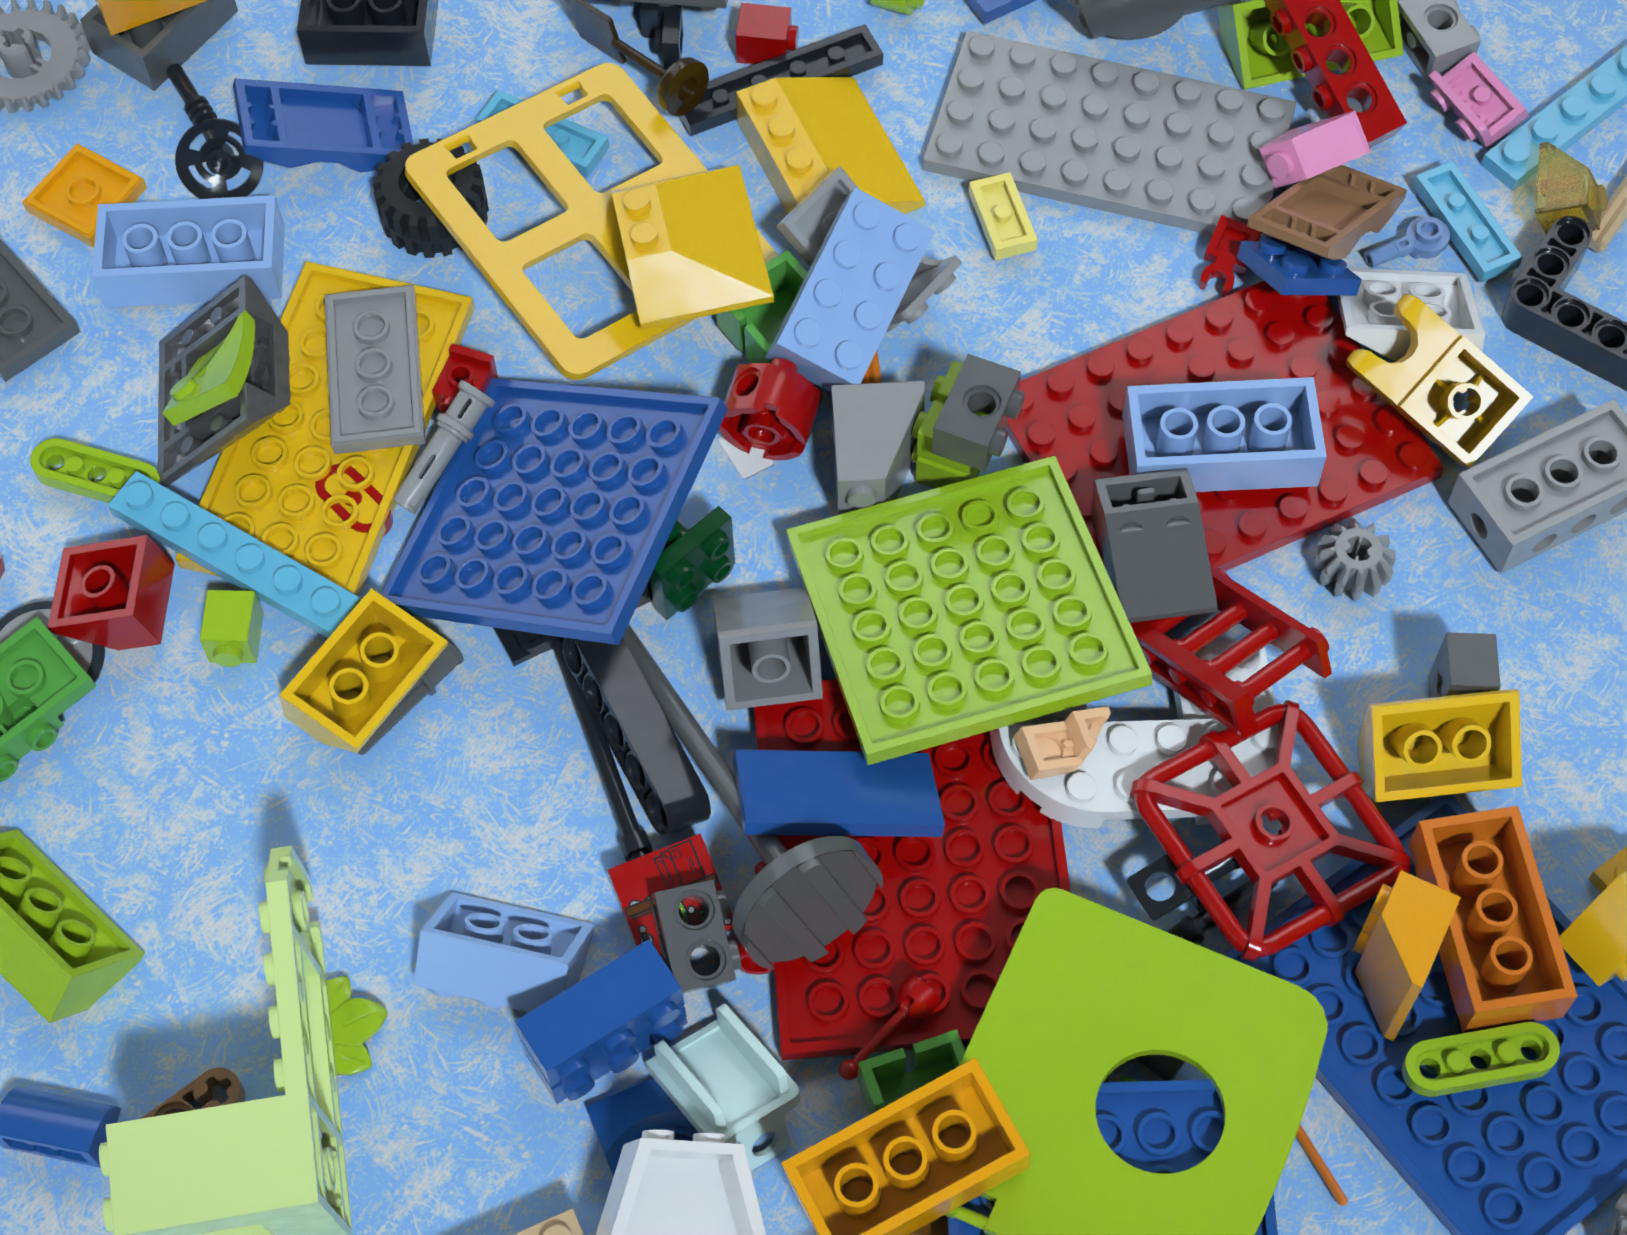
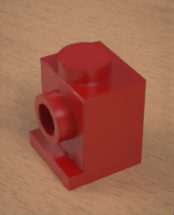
[432,343,499,418]

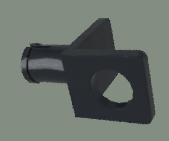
[1127,841,1241,921]

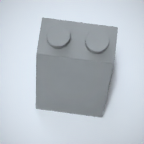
[832,381,925,515]
[712,587,823,710]

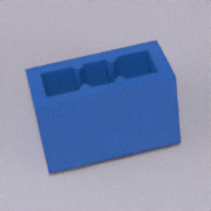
[0,1087,121,1168]

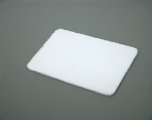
[718,436,774,479]

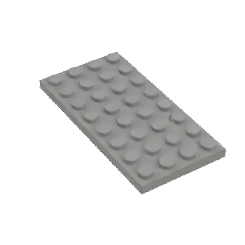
[923,30,1297,241]

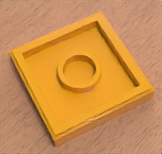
[22,143,147,247]

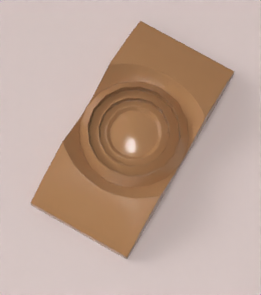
[1247,165,1407,260]

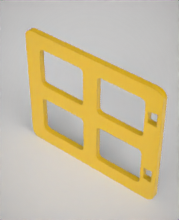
[405,63,778,380]

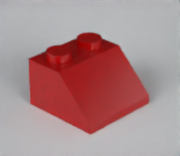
[47,535,175,651]

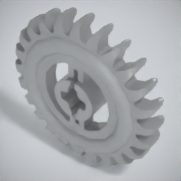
[0,0,90,113]

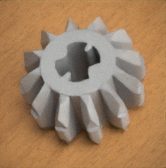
[1314,518,1396,602]

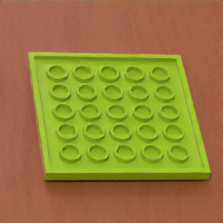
[786,456,1152,765]

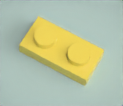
[968,172,1038,260]

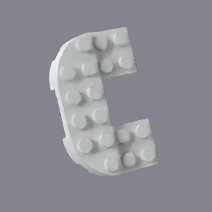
[990,640,1279,828]

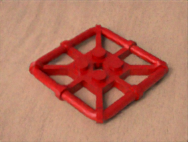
[1130,700,1411,962]

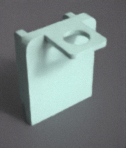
[645,1003,800,1171]

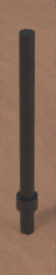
[552,638,653,862]

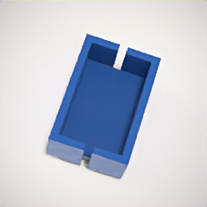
[514,939,688,1104]

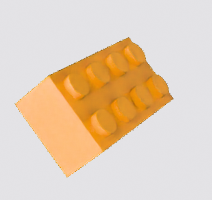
[781,1057,1030,1235]

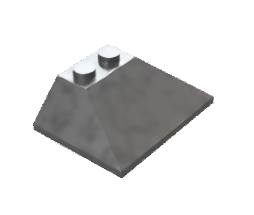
[158,275,291,487]

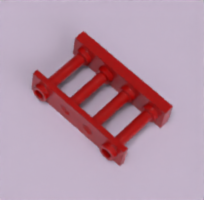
[1130,566,1332,738]

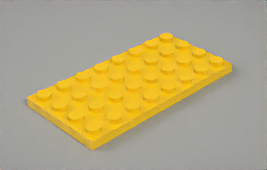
[175,261,475,597]

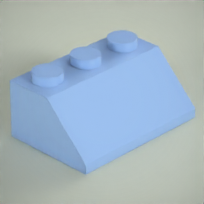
[414,892,595,1013]

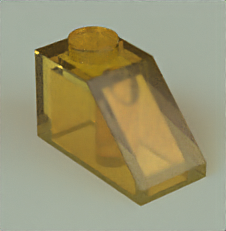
[1534,142,1607,234]

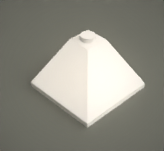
[1337,267,1485,362]

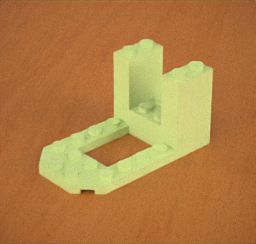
[99,845,353,1235]

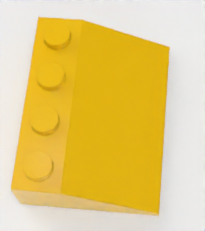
[736,77,925,215]

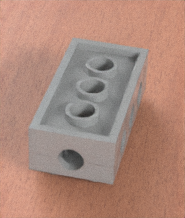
[1448,399,1627,574]

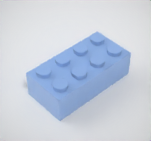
[766,187,935,393]
[92,195,285,308]
[1122,377,1327,492]

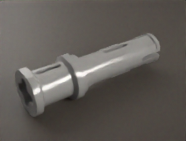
[393,380,496,514]

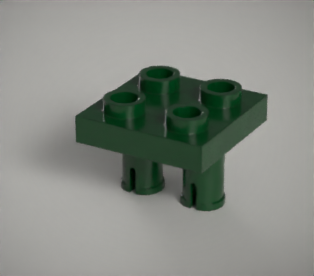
[650,505,735,621]

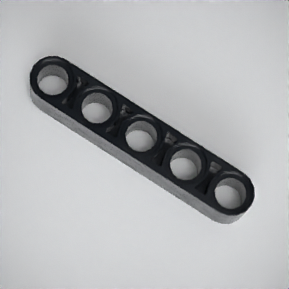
[562,637,711,835]

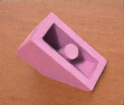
[1259,110,1371,188]

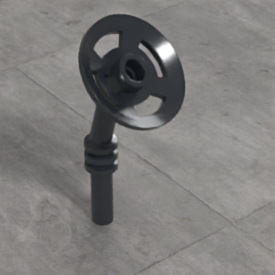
[166,63,264,199]

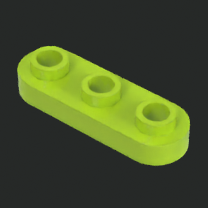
[30,438,160,503]
[1402,1022,1560,1097]

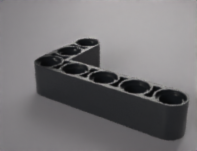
[1501,216,1627,391]

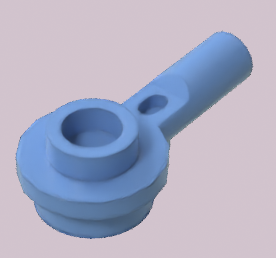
[1365,216,1450,268]

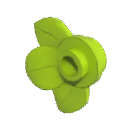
[327,976,388,1076]

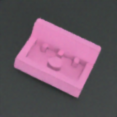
[1428,51,1529,149]

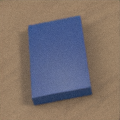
[733,750,945,837]

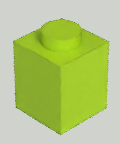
[200,590,264,667]

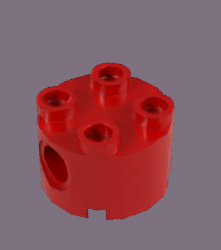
[719,358,822,460]

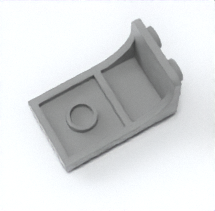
[776,166,962,332]

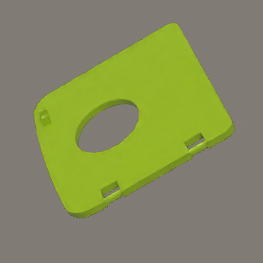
[945,888,1328,1235]

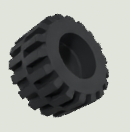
[373,138,489,258]

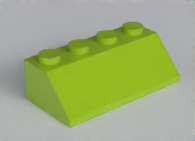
[1217,0,1404,90]
[0,829,145,1023]

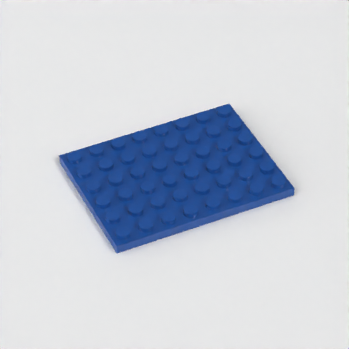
[1224,794,1627,1235]

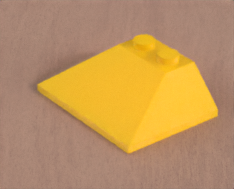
[611,164,775,330]

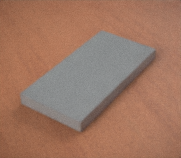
[325,285,426,454]

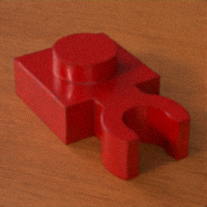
[1199,215,1262,297]

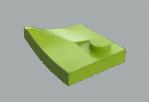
[162,310,255,426]

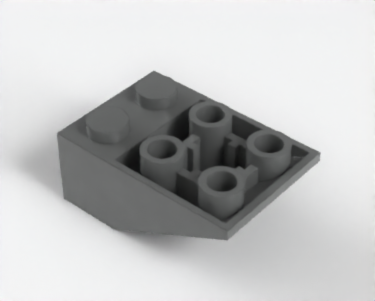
[1091,468,1218,623]

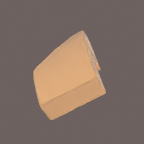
[1014,706,1111,780]

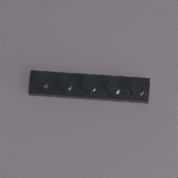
[680,24,883,136]

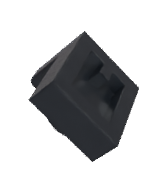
[639,3,684,69]

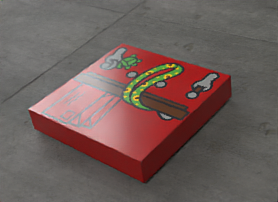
[607,833,733,957]

